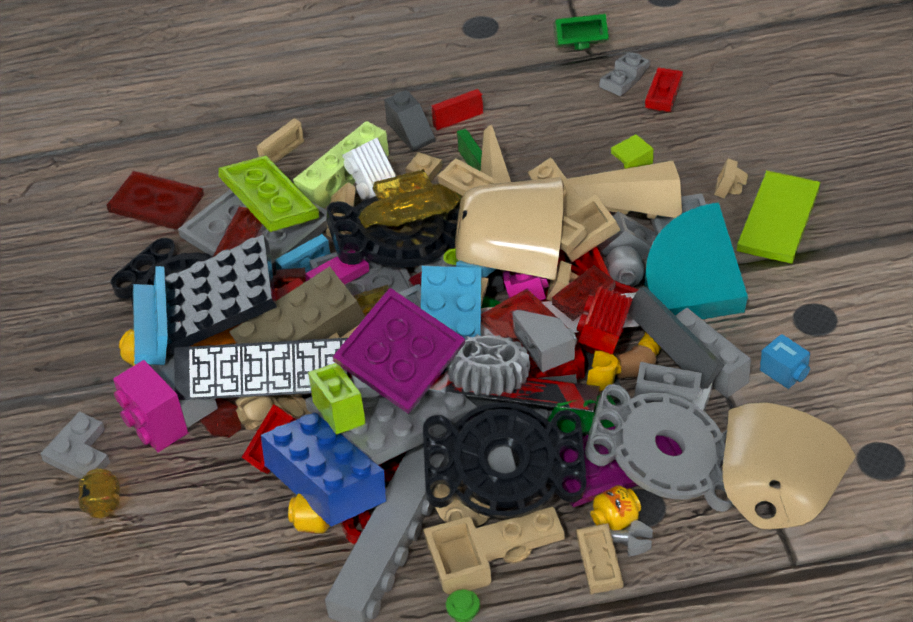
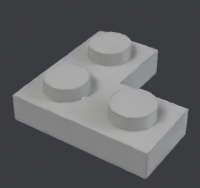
[40,412,110,484]

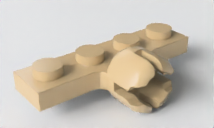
[236,394,311,430]

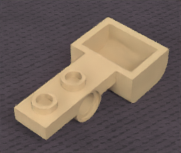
[528,158,621,262]
[423,507,564,595]

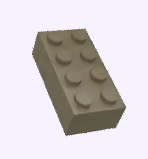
[229,266,365,344]

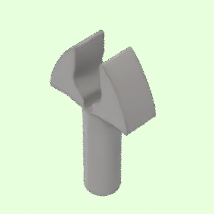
[610,520,653,556]

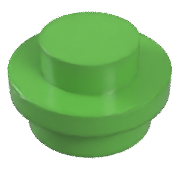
[446,589,480,622]

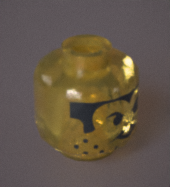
[78,469,120,518]

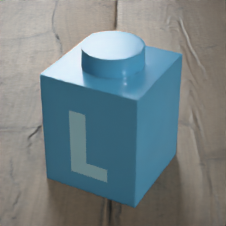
[760,334,810,389]

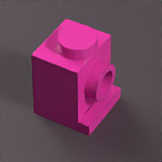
[503,271,549,305]

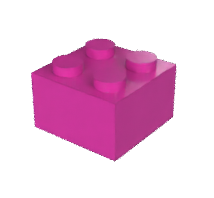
[113,360,188,452]

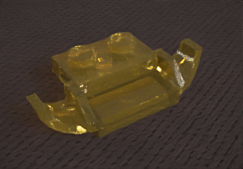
[359,169,463,228]

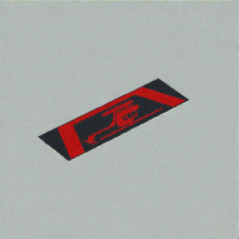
[429,368,600,412]

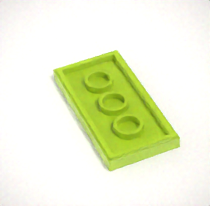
[218,156,319,232]
[737,170,821,264]

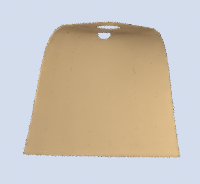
[455,177,563,280]
[723,403,856,529]

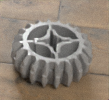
[446,333,530,396]

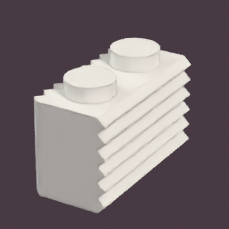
[343,137,402,200]

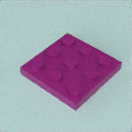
[333,288,465,414]

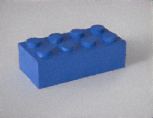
[261,412,386,527]

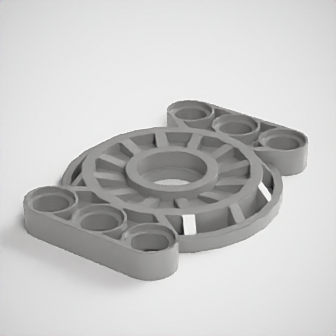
[585,384,733,512]

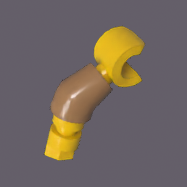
[587,332,661,391]

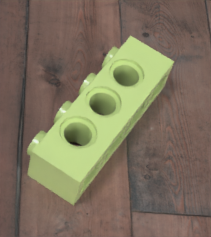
[293,121,389,209]

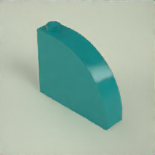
[644,202,748,319]

